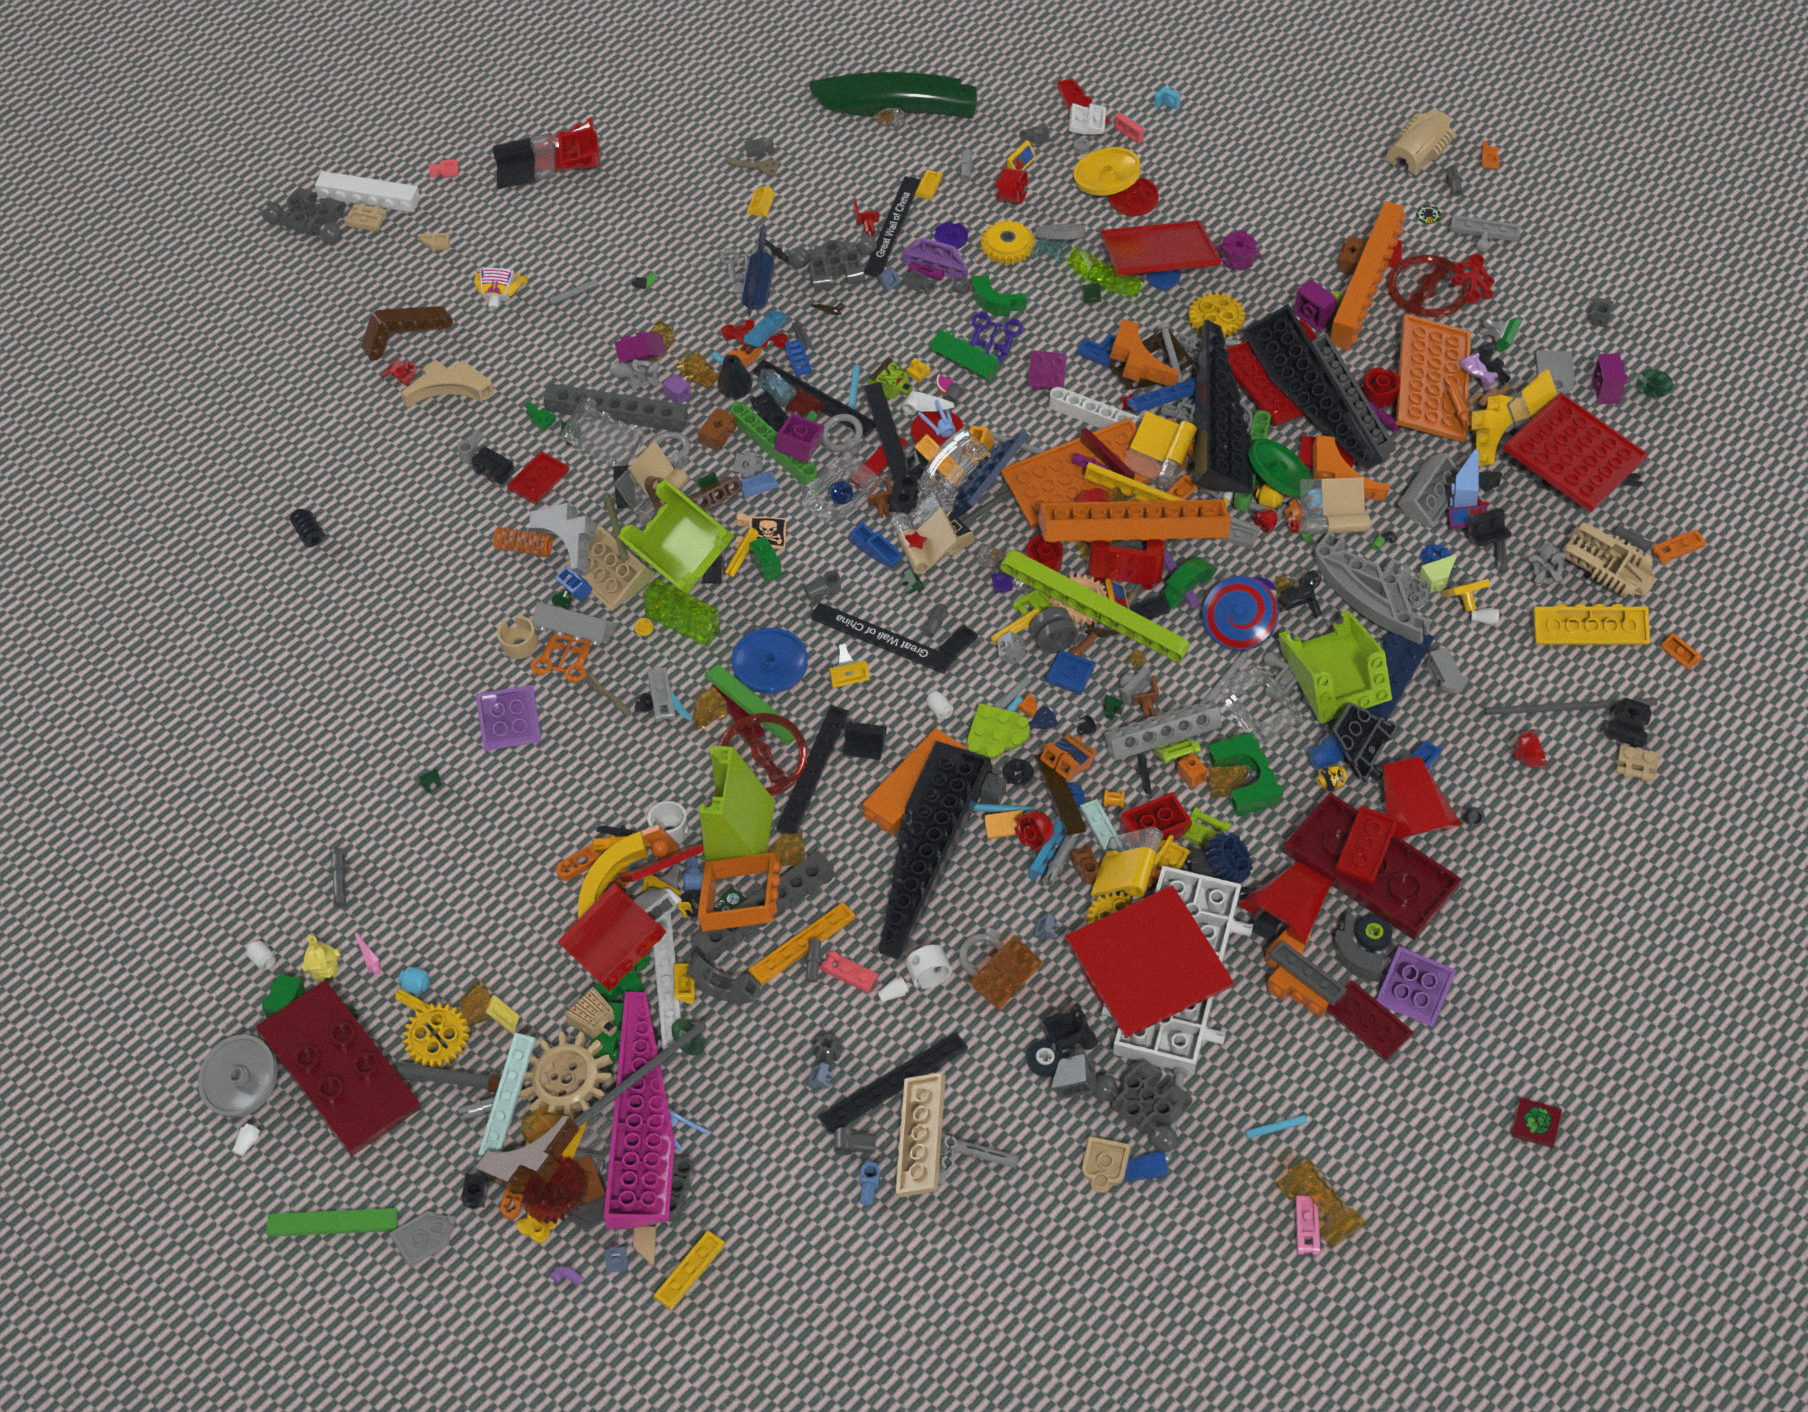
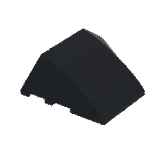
[1331,702,1399,783]

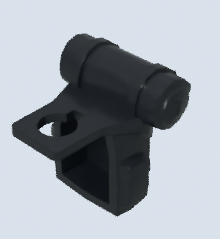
[1277,570,1322,619]
[1603,697,1652,749]
[1042,1003,1098,1051]

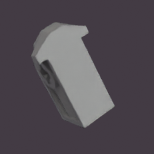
[1426,647,1469,694]

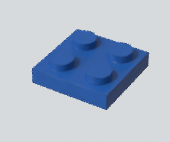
[1046,650,1096,695]

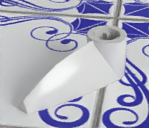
[902,391,955,415]

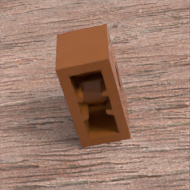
[1337,236,1368,275]
[698,408,737,451]

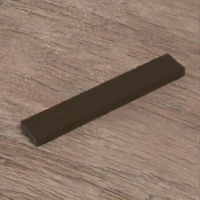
[1035,754,1086,836]

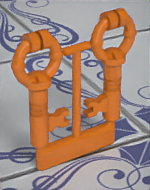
[530,633,591,683]

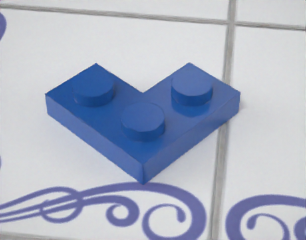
[1077,334,1116,368]

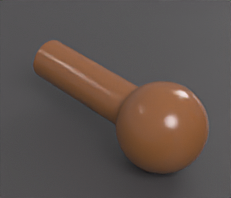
[1068,632,1098,657]

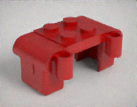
[1088,539,1165,590]

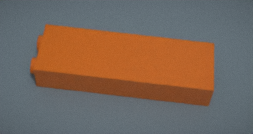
[862,728,966,835]

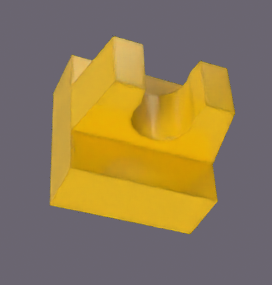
[906,358,931,383]

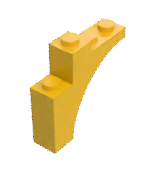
[1472,395,1529,467]

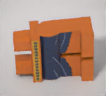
[1040,734,1097,780]

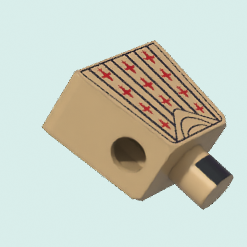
[565,987,617,1038]

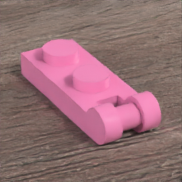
[1296,1196,1320,1255]

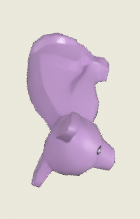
[1460,353,1498,391]

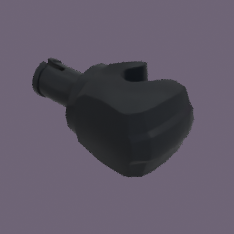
[1475,342,1511,385]

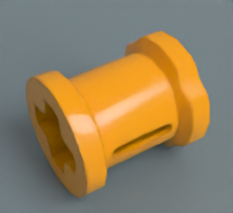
[1104,789,1125,809]

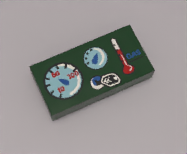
[713,888,747,912]

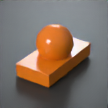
[642,824,679,858]

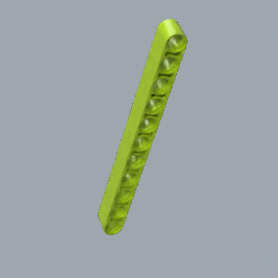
[1000,550,1190,662]

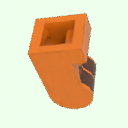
[728,344,762,368]

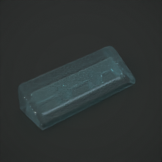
[758,369,797,407]

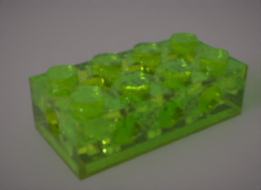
[643,578,720,647]

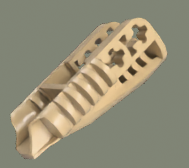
[1386,109,1455,176]
[1562,523,1656,598]

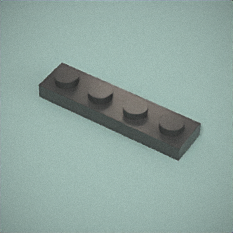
[1269,940,1347,1006]

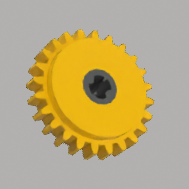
[981,220,1035,265]

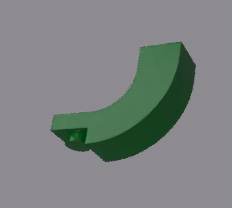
[972,275,1027,317]
[1161,557,1218,610]

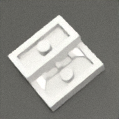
[1069,103,1106,134]

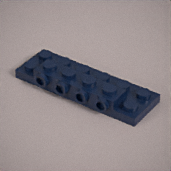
[953,431,1030,518]
[1366,632,1434,722]

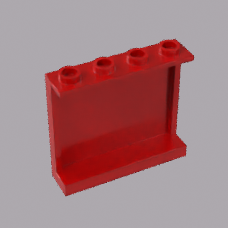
[557,883,667,991]

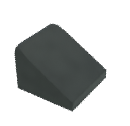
[1478,472,1502,492]

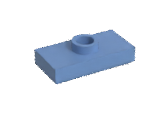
[741,470,778,498]

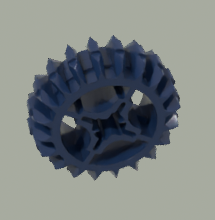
[1205,831,1253,883]

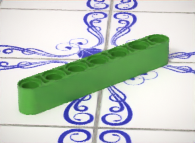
[730,402,817,487]
[1234,411,1271,511]

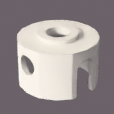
[647,801,689,844]
[905,945,952,989]

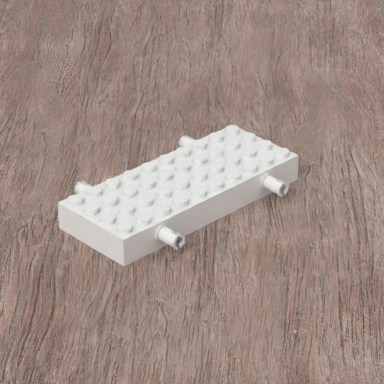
[1102,866,1253,1074]

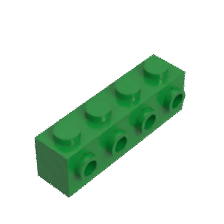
[929,329,1002,383]

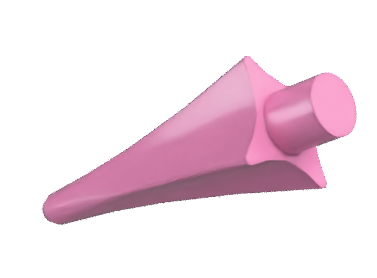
[354,932,382,975]

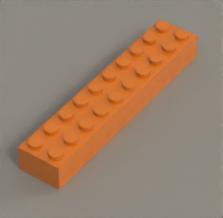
[1330,201,1406,351]
[1039,500,1231,542]

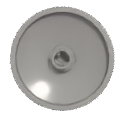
[198,1035,278,1118]

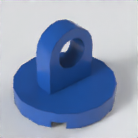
[1146,269,1181,290]

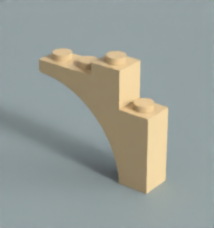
[401,359,494,408]

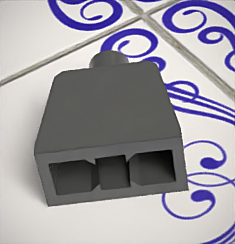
[1051,1048,1096,1099]

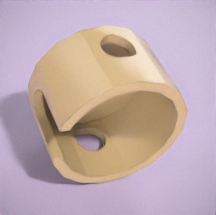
[497,615,539,659]

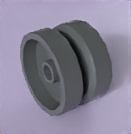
[1031,607,1079,654]

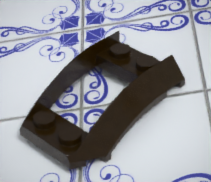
[1109,328,1194,390]

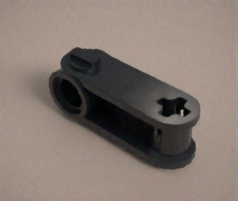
[750,391,789,433]

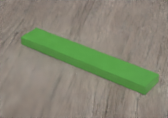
[705,664,801,746]
[266,1208,398,1237]

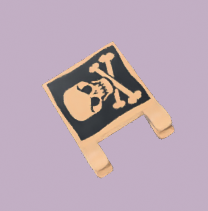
[735,513,786,549]

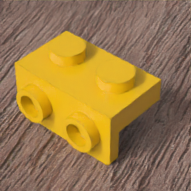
[1151,835,1190,873]

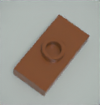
[571,1155,606,1204]

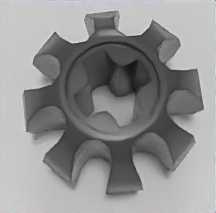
[812,1033,843,1064]

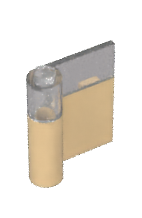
[614,441,689,525]
[1299,477,1371,535]
[890,491,959,574]

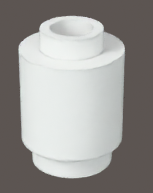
[927,691,954,719]
[246,941,276,970]

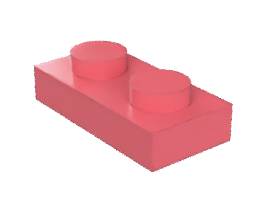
[1114,113,1144,144]

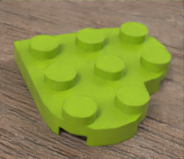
[967,703,1030,760]

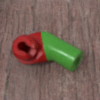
[1288,520,1312,542]

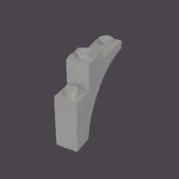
[529,503,596,576]

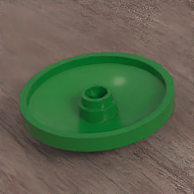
[1249,439,1313,497]

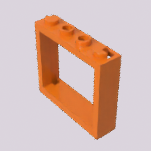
[698,852,782,932]

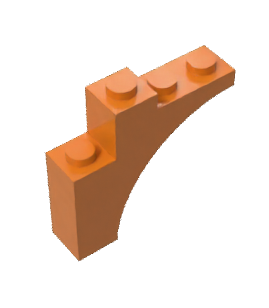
[1110,318,1180,386]
[1313,435,1389,501]
[1265,926,1328,1018]

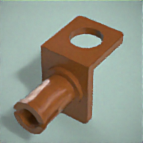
[868,476,892,518]
[1132,675,1159,720]

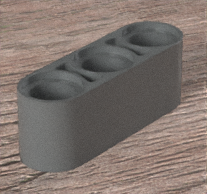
[668,1158,695,1222]

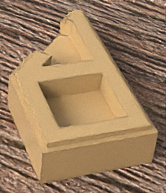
[418,233,450,250]
[633,1226,656,1267]

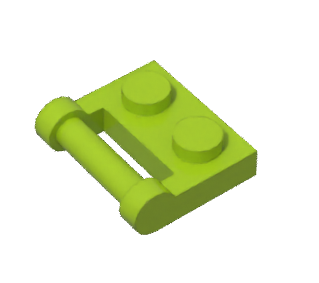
[1013,589,1052,616]
[1152,737,1201,764]
[1181,807,1232,849]

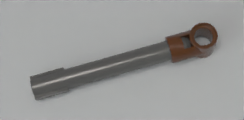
[397,1062,525,1097]

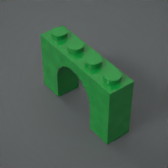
[1207,732,1283,817]

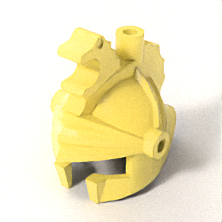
[301,934,340,982]

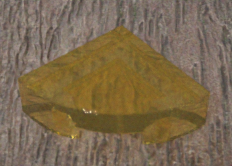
[1275,576,1294,593]

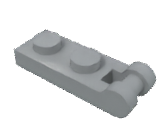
[647,667,675,723]

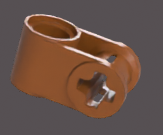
[1069,845,1099,884]

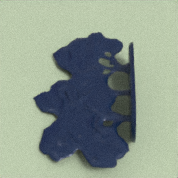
[741,224,775,317]

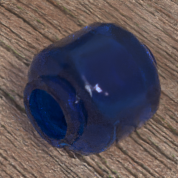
[828,481,853,505]

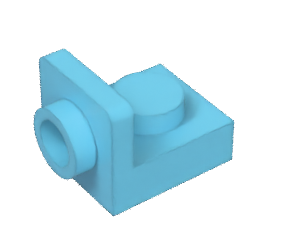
[1154,86,1181,110]

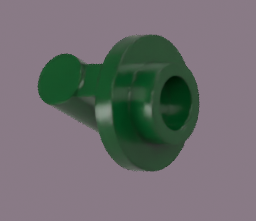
[551,589,573,610]

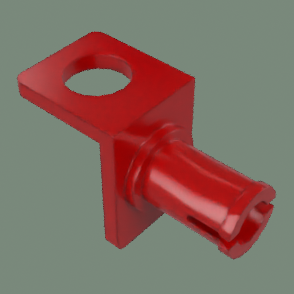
[853,200,879,235]
[381,359,416,386]

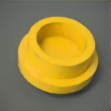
[634,618,653,636]

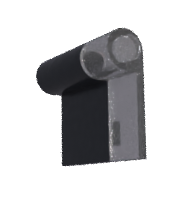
[493,133,557,189]

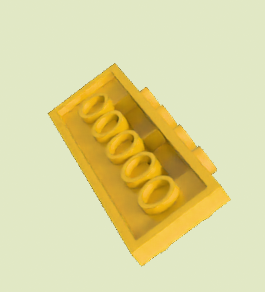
[1533,604,1650,645]

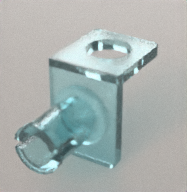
[1031,237,1067,262]

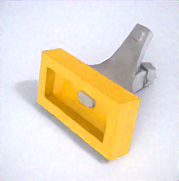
[829,644,870,688]
[642,863,683,909]

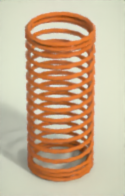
[493,526,553,557]

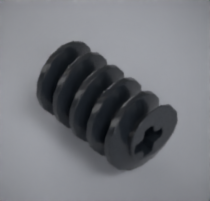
[290,509,325,548]

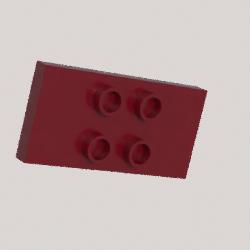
[1283,792,1462,940]
[255,980,421,1157]

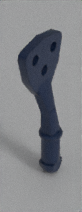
[1028,706,1058,729]

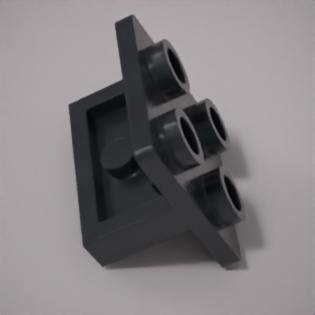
[1462,507,1512,547]
[843,722,887,760]

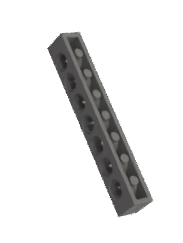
[1311,332,1396,458]
[543,383,688,432]
[691,851,834,963]

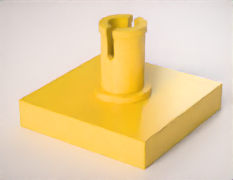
[1441,579,1490,612]

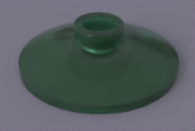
[1637,369,1673,398]
[671,1018,706,1056]

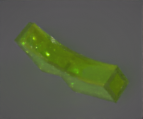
[1067,247,1144,297]

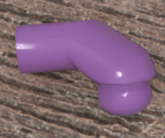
[550,1266,583,1286]

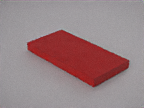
[1334,806,1399,885]
[619,844,704,882]

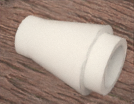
[1472,607,1499,626]
[877,977,909,1002]
[232,1123,260,1157]

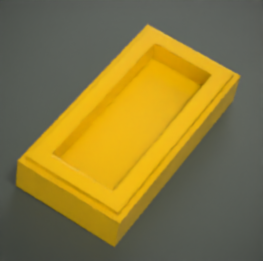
[916,170,943,200]

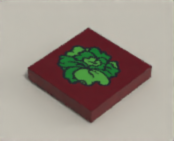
[1511,1097,1562,1148]

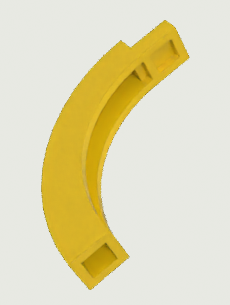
[578,832,649,919]

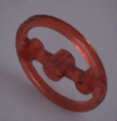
[1389,254,1470,318]
[719,713,808,796]

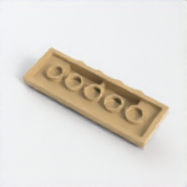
[896,1072,946,1197]

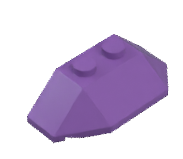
[902,237,968,279]

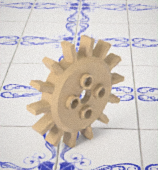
[520,1031,614,1124]

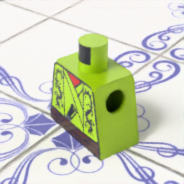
[868,358,913,399]

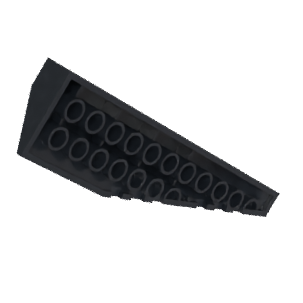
[1242,304,1384,471]
[1195,319,1253,494]
[879,741,992,960]

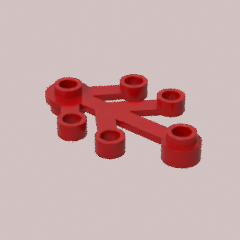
[1452,253,1495,305]
[721,320,789,348]

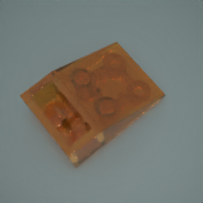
[969,934,1044,1011]

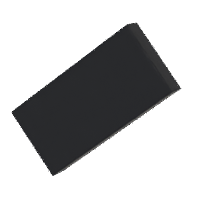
[939,625,978,661]

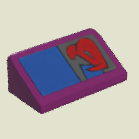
[1449,505,1487,529]

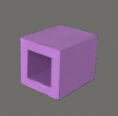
[662,374,691,404]

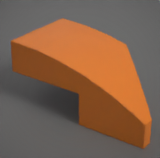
[1482,140,1500,169]

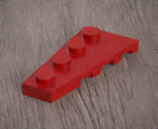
[1057,78,1109,124]

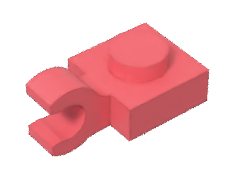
[429,159,459,178]

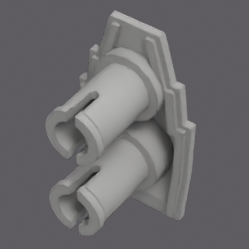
[938,1134,957,1184]

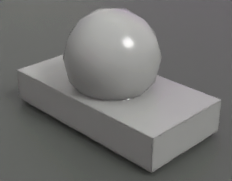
[1120,667,1151,705]

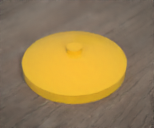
[1074,147,1141,196]

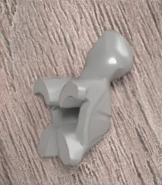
[609,359,659,392]
[1529,542,1566,584]

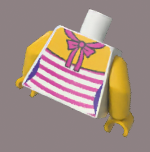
[474,267,527,309]

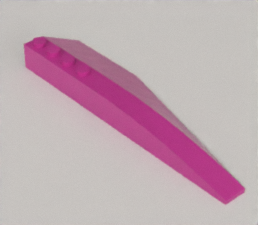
[604,992,675,1230]

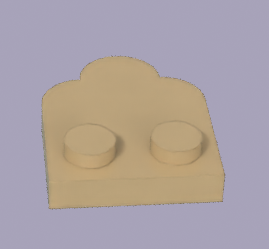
[1082,1136,1131,1193]

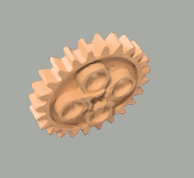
[1050,573,1109,626]

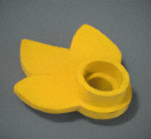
[516,1205,559,1243]

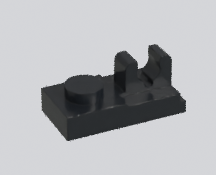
[1130,593,1171,620]

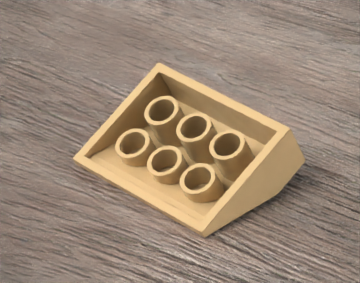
[564,524,655,611]

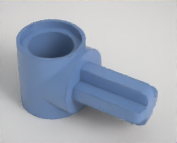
[683,856,704,890]
[859,1162,880,1206]

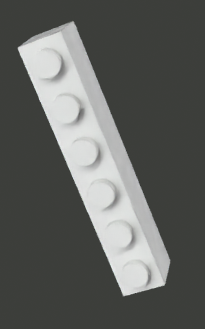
[315,171,420,212]

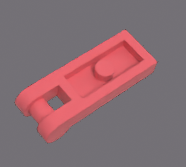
[819,950,879,994]

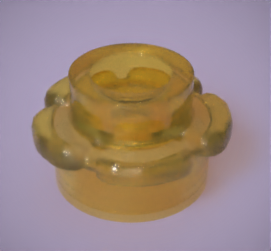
[1129,649,1146,667]

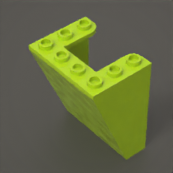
[618,479,734,594]
[1279,610,1392,724]
[700,745,775,862]

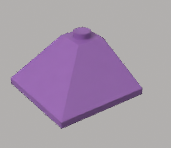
[476,685,542,751]
[1377,946,1457,1027]

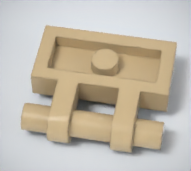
[345,203,387,232]
[1616,745,1660,782]

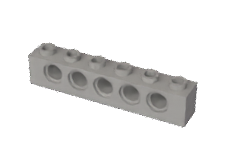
[1105,700,1222,760]

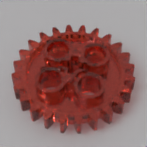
[520,1155,588,1224]

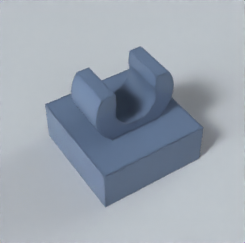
[877,267,900,291]
[1034,913,1059,940]
[807,1062,834,1090]
[604,1247,628,1273]

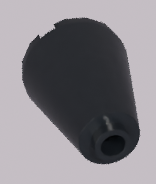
[717,355,753,399]

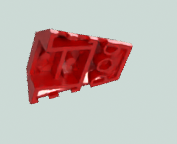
[535,117,601,172]
[1383,756,1462,841]
[1237,861,1332,945]

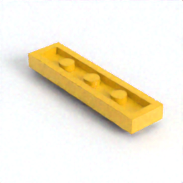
[654,1230,725,1311]

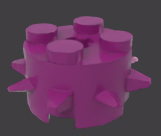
[1215,230,1262,271]

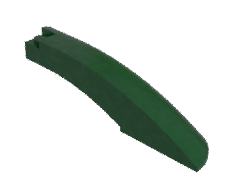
[809,72,977,119]

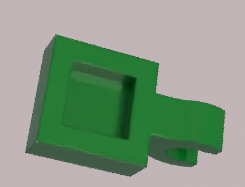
[525,402,556,431]

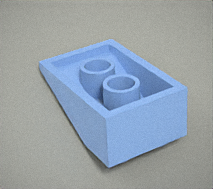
[1450,449,1479,508]

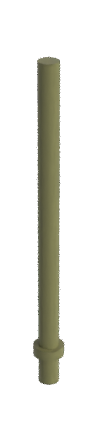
[603,493,628,561]

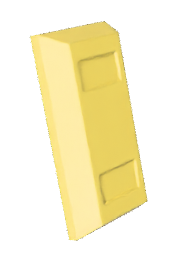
[486,995,519,1034]

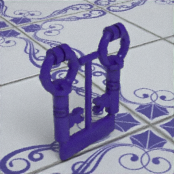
[969,312,1023,364]

